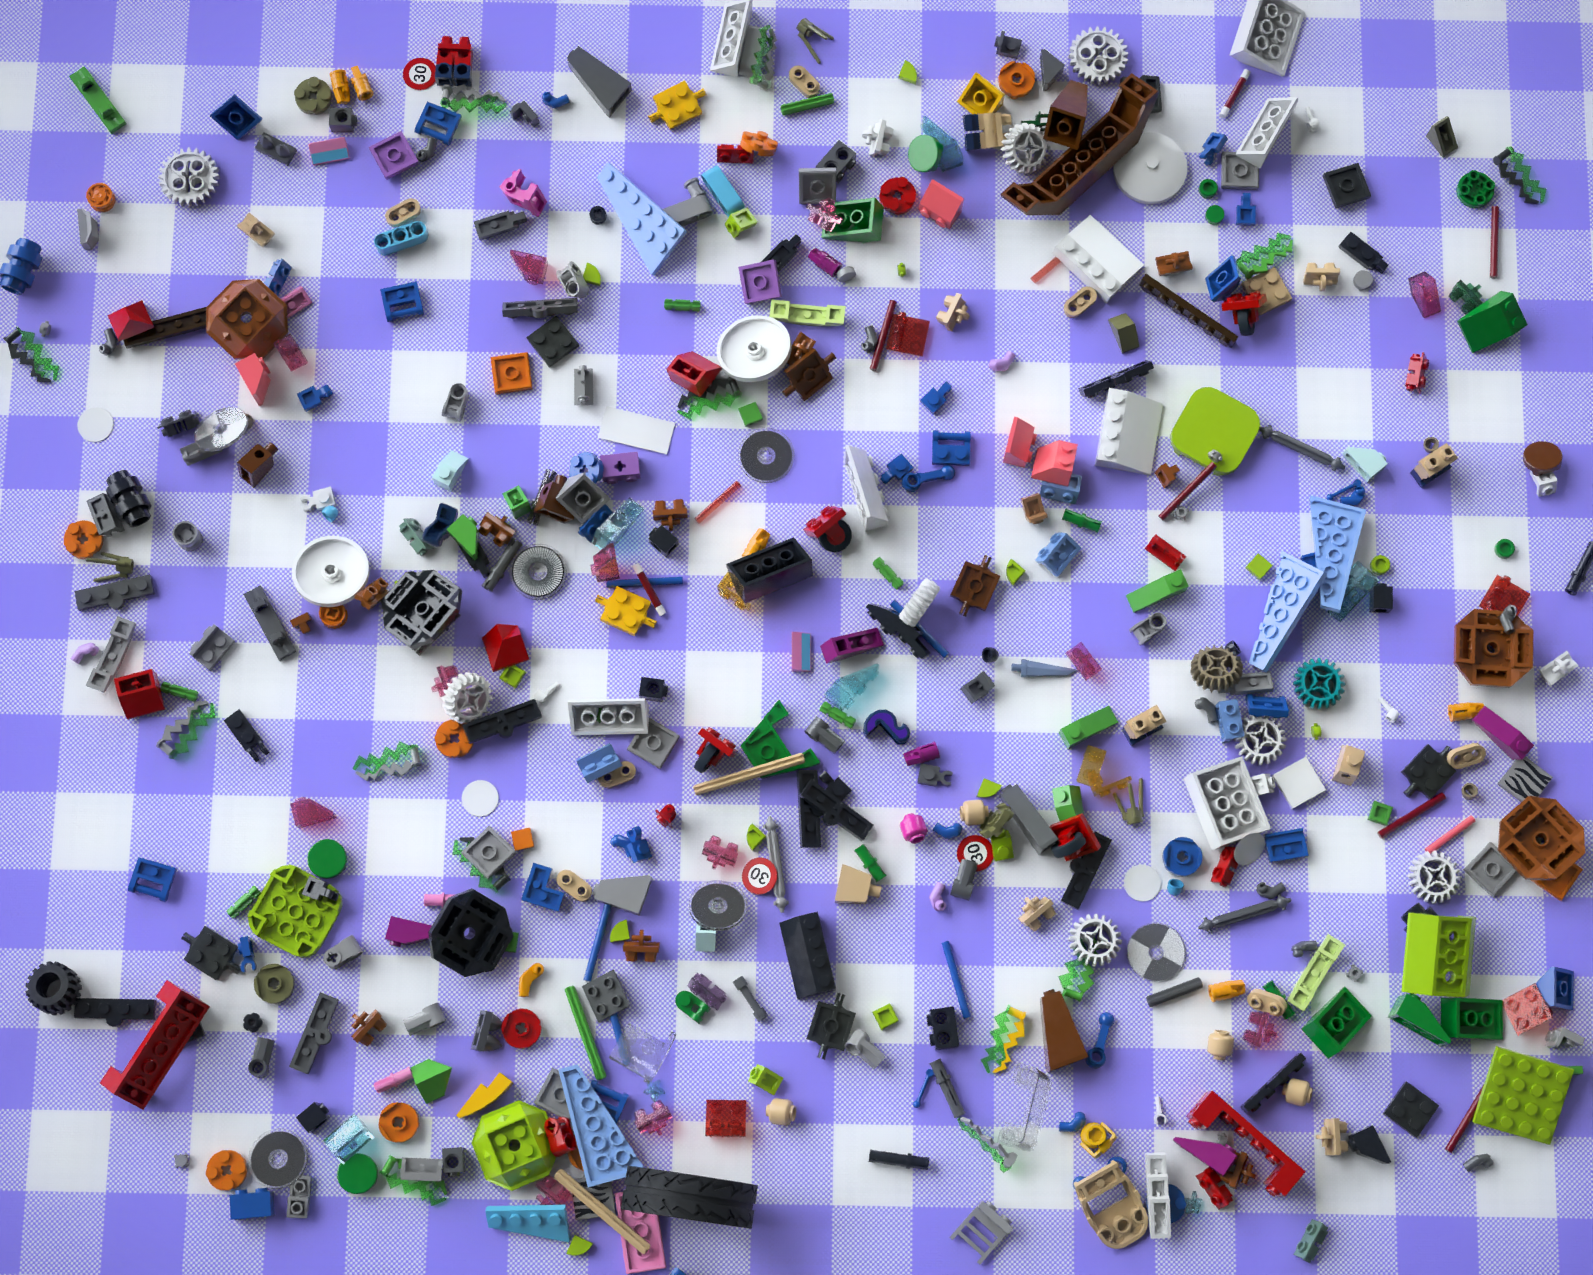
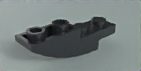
[866,603,930,659]

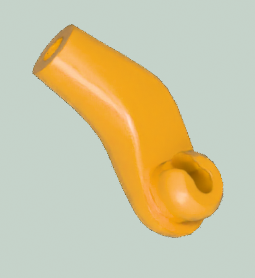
[519,963,544,997]

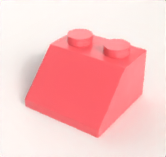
[919,179,964,230]
[235,353,271,406]
[1003,417,1037,468]
[1031,440,1078,487]

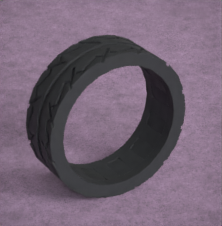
[621,1166,758,1229]

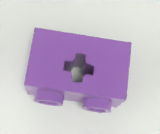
[600,452,641,484]

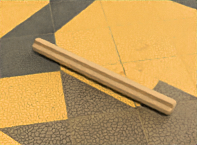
[693,753,805,795]
[554,1169,651,1254]

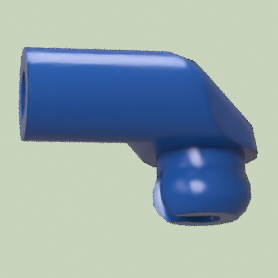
[542,92,570,109]
[932,822,963,839]
[610,834,631,858]
[1059,1112,1086,1132]

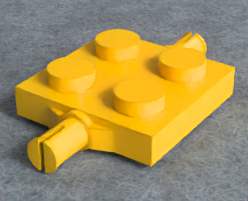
[648,80,707,130]
[595,586,657,636]

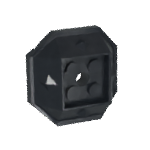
[381,570,462,650]
[428,888,514,977]

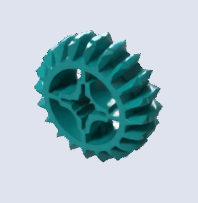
[1293,658,1346,710]

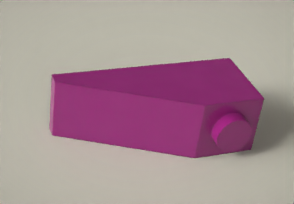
[820,627,884,664]
[1472,706,1534,760]
[385,916,432,947]
[1173,1137,1238,1178]

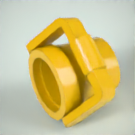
[1080,1122,1117,1159]

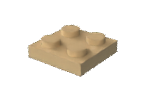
[1241,267,1292,316]

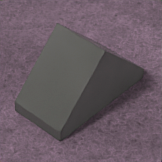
[1040,49,1065,91]

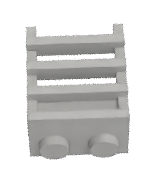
[950,1201,1013,1265]

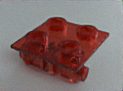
[886,312,930,357]
[1479,574,1530,616]
[1503,983,1553,1036]
[705,1100,746,1138]

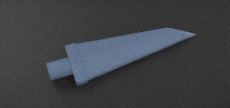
[1011,659,1077,677]

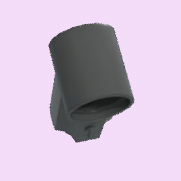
[804,716,845,754]
[950,859,978,901]
[248,1037,275,1078]

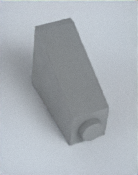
[592,875,652,916]

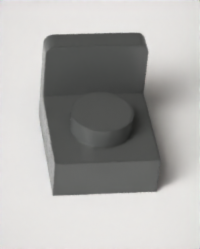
[994,31,1022,59]
[510,101,540,127]

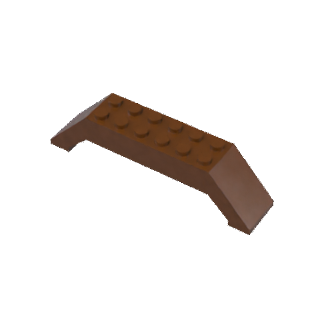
[1001,73,1159,216]

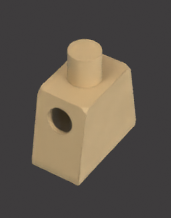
[1332,745,1365,786]
[834,864,882,904]

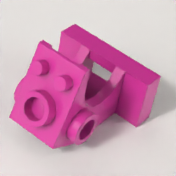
[499,169,547,217]

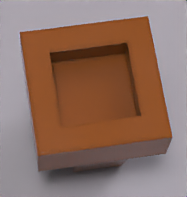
[1154,463,1180,488]
[290,612,312,634]

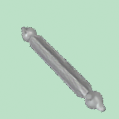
[763,816,789,913]

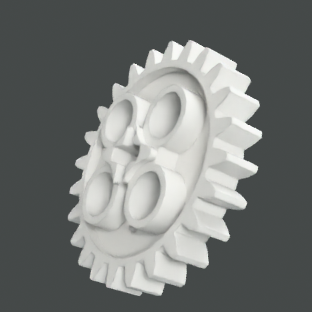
[1068,26,1128,85]
[158,147,220,207]

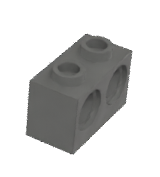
[815,140,856,183]

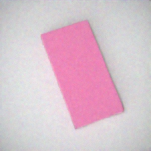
[615,1192,666,1275]

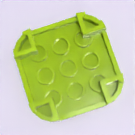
[1170,387,1260,476]
[247,864,343,958]

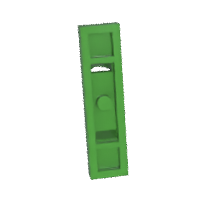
[69,66,126,134]

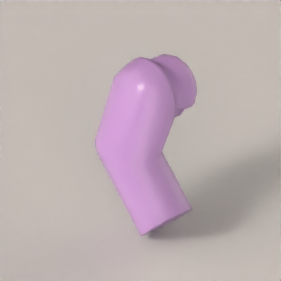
[989,351,1016,372]
[70,642,99,664]
[929,882,946,911]

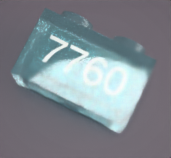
[323,1114,374,1164]

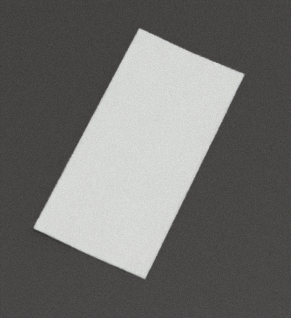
[598,406,675,454]

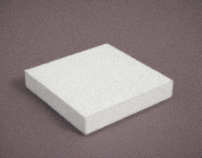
[1272,757,1326,809]

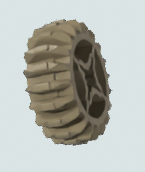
[1190,645,1243,693]

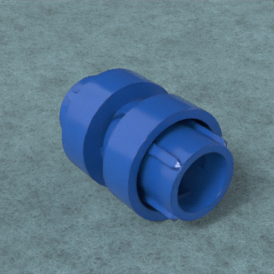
[0,238,43,295]

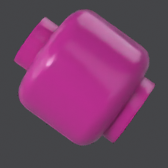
[899,813,928,844]

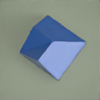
[210,94,262,140]
[1205,255,1241,302]
[1533,967,1574,1010]

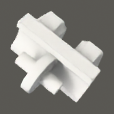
[862,119,894,157]
[1539,651,1579,686]

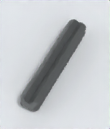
[1146,977,1203,1007]

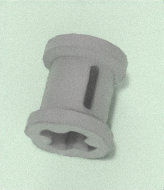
[684,177,706,198]

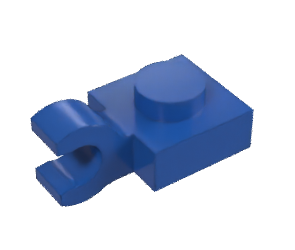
[1199,132,1228,165]
[1236,193,1256,226]
[920,381,952,415]
[297,384,333,412]
[880,453,914,484]
[626,826,653,863]
[238,936,257,973]

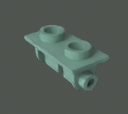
[399,518,435,556]
[1293,1219,1328,1263]

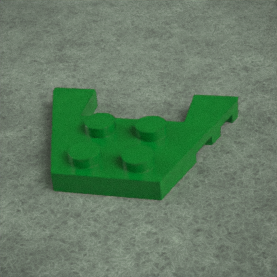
[740,700,820,779]

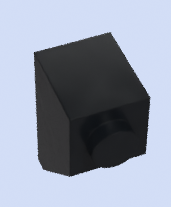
[1348,1125,1391,1164]

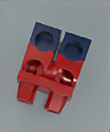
[435,36,473,87]

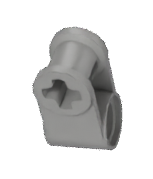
[556,261,589,298]
[442,383,469,422]
[1129,613,1167,646]
[323,935,363,969]

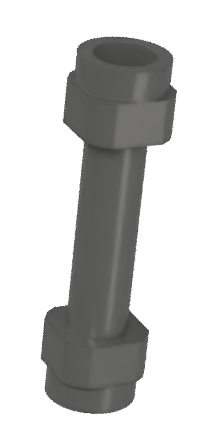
[733,976,768,1022]

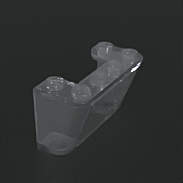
[997,1063,1052,1151]

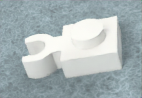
[300,486,336,512]

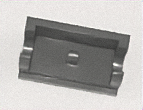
[87,493,125,536]

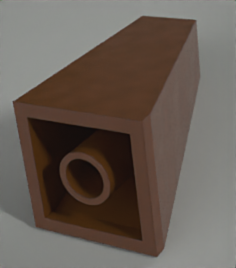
[1043,80,1088,150]
[1040,989,1088,1073]

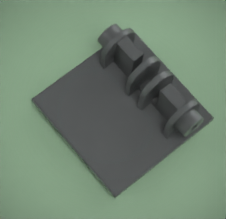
[157,409,200,437]
[582,969,630,1022]

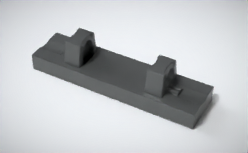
[243,585,296,661]

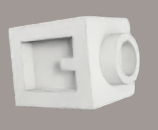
[1530,470,1558,497]
[1251,774,1275,796]

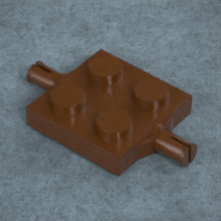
[782,348,836,401]
[950,555,1000,617]

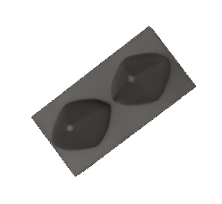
[255,133,297,166]
[471,1010,502,1052]

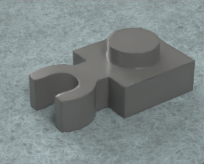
[917,763,953,787]

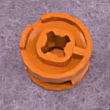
[86,183,116,212]
[319,605,348,629]

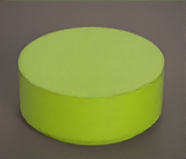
[1370,555,1390,575]

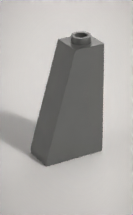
[567,46,632,118]
[999,784,1058,855]

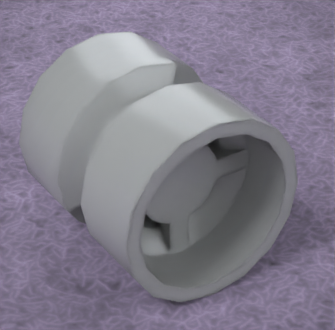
[172,521,203,551]

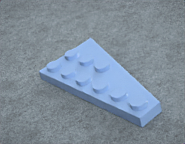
[597,163,687,275]
[1309,495,1366,613]
[1249,551,1327,673]
[558,1064,644,1188]

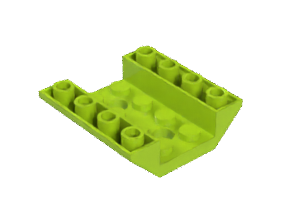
[1401,912,1476,997]

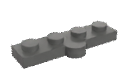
[502,298,578,318]
[74,574,155,611]
[289,992,339,1074]

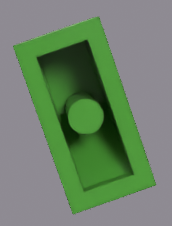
[447,514,479,560]

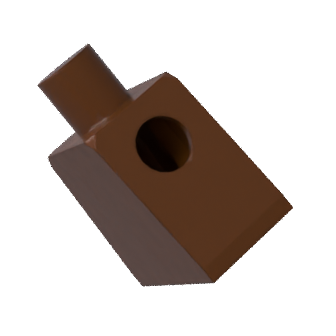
[237,442,278,488]
[534,475,574,524]

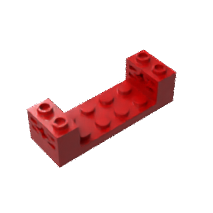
[100,980,210,1110]
[1186,1090,1306,1197]

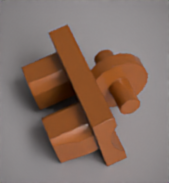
[1155,251,1193,276]
[787,331,816,366]
[653,499,688,531]
[478,512,516,547]
[354,577,389,610]
[623,930,660,962]
[351,1009,387,1047]
[1220,1151,1256,1190]

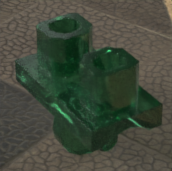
[1449,280,1483,315]

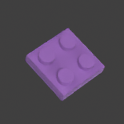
[369,131,419,180]
[738,260,782,304]

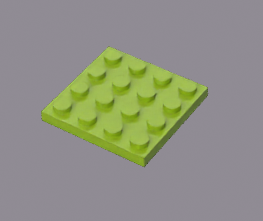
[1472,1046,1574,1145]

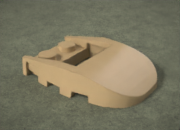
[1073,1160,1148,1249]

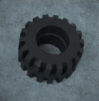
[25,961,82,1015]

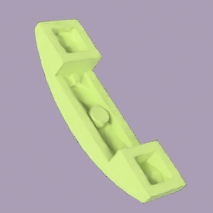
[769,299,846,326]
[1287,934,1345,1011]

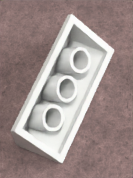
[710,0,753,77]
[1236,97,1299,169]
[567,698,649,735]

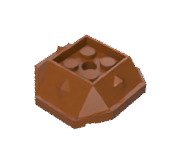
[206,279,288,360]
[1454,609,1533,688]
[1498,796,1585,880]

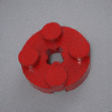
[879,177,916,215]
[501,1008,542,1049]

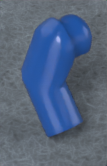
[1340,486,1366,506]

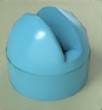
[321,506,338,523]

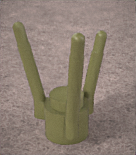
[796,18,834,64]
[85,552,134,582]
[1113,778,1144,825]

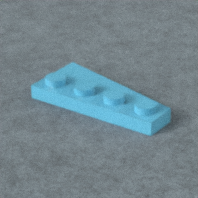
[485,1205,571,1242]

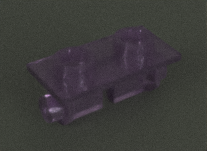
[687,972,728,1011]

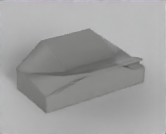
[77,208,99,250]

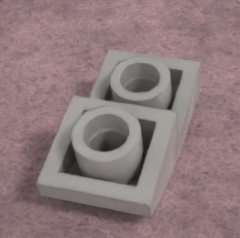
[287,1175,312,1218]

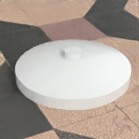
[1113,132,1187,204]
[717,315,792,382]
[292,536,370,607]

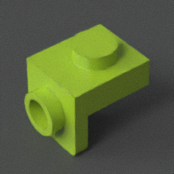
[990,829,1014,861]

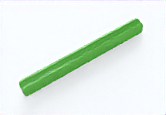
[565,986,606,1080]

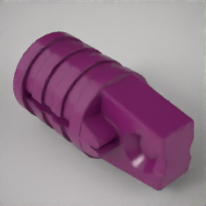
[808,248,842,278]
[903,741,940,766]

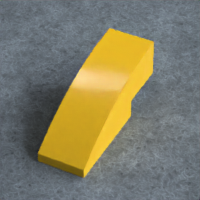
[456,1072,514,1119]

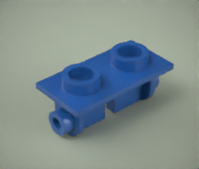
[264,258,292,296]
[578,504,615,543]

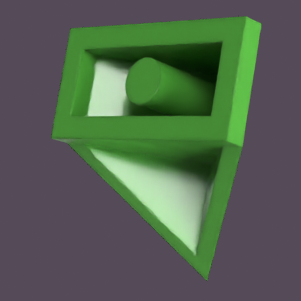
[410,1059,452,1104]

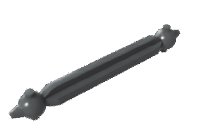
[1259,425,1345,471]
[1198,894,1291,933]

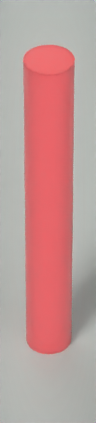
[1425,816,1476,854]

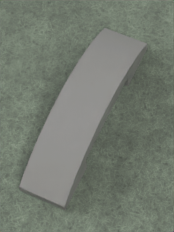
[86,616,136,693]

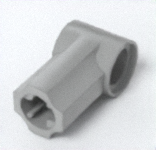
[403,1003,446,1036]
[845,1029,885,1069]

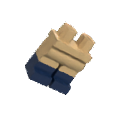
[963,112,1011,151]
[1410,443,1458,488]
[1121,705,1167,746]

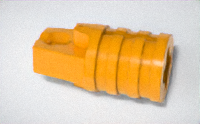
[350,66,374,101]
[329,69,350,104]
[742,528,770,557]
[1448,702,1484,722]
[1208,980,1245,1002]

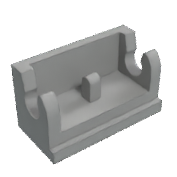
[400,1157,442,1182]

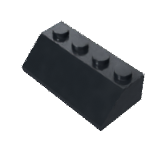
[726,537,813,603]
[779,911,836,1000]

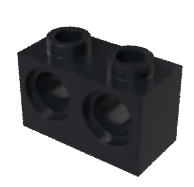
[926,1006,959,1050]

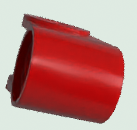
[544,1117,577,1157]

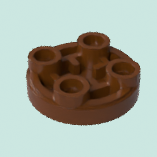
[1523,441,1562,476]

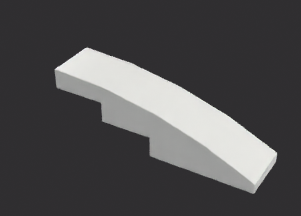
[1145,1152,1171,1239]

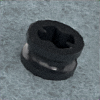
[589,206,607,225]

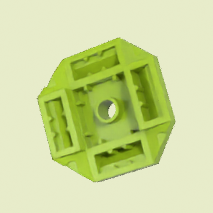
[472,1100,557,1191]

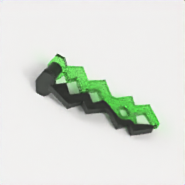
[1493,146,1547,204]
[3,326,59,382]
[677,377,742,419]
[452,837,511,893]

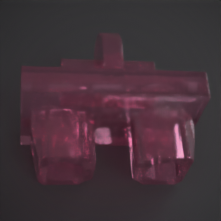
[807,198,843,231]
[274,333,308,372]
[1065,642,1102,681]
[431,665,459,697]
[702,835,738,870]
[1242,1011,1278,1049]
[634,1100,673,1136]
[535,1175,571,1206]

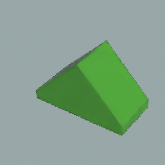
[502,485,532,519]

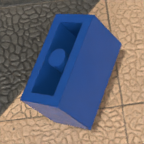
[229,1188,275,1220]

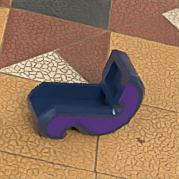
[422,503,458,548]
[863,709,910,745]

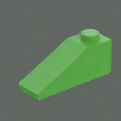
[1126,569,1189,613]
[1059,706,1118,749]
[1052,785,1084,821]

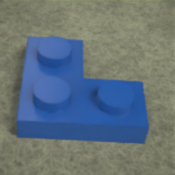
[521,863,565,912]

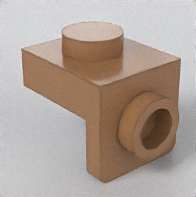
[1020,493,1048,524]

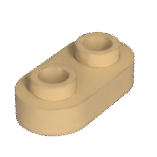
[789,66,820,98]
[385,198,421,227]
[1064,286,1097,318]
[1447,743,1486,769]
[598,761,636,789]
[557,870,592,902]
[1247,989,1287,1016]

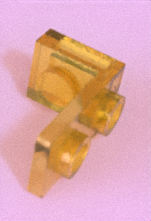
[717,572,751,611]
[1076,745,1106,787]
[1085,769,1132,797]

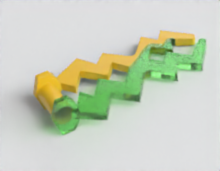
[980,1004,1026,1073]

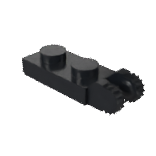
[223,709,270,762]

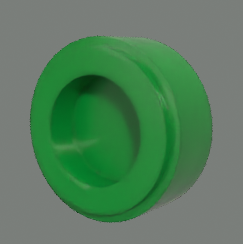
[1198,179,1218,199]
[1205,205,1224,225]
[1494,539,1515,559]

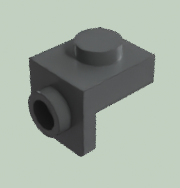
[960,671,995,704]

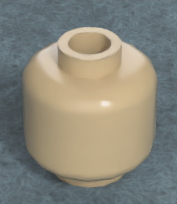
[960,800,989,826]
[1207,1030,1234,1060]
[1282,1078,1313,1107]
[766,1098,796,1126]

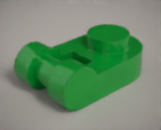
[675,991,711,1024]

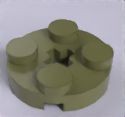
[294,77,332,115]
[979,803,1014,838]
[254,964,295,1004]

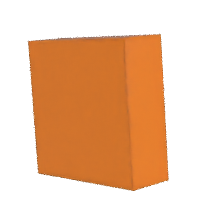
[511,827,534,851]

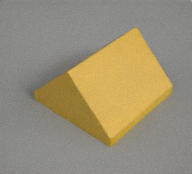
[957,72,1005,114]

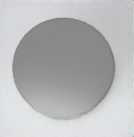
[837,266,856,283]
[1353,270,1373,290]

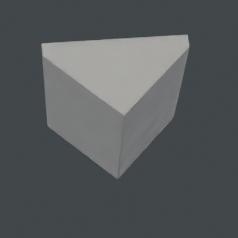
[556,473,610,524]

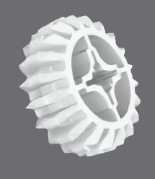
[1001,123,1050,174]
[899,578,940,627]
[442,672,493,724]
[1233,715,1287,765]
[1407,851,1461,904]
[1068,914,1122,967]

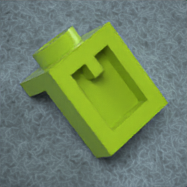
[725,207,758,238]
[748,1064,783,1095]

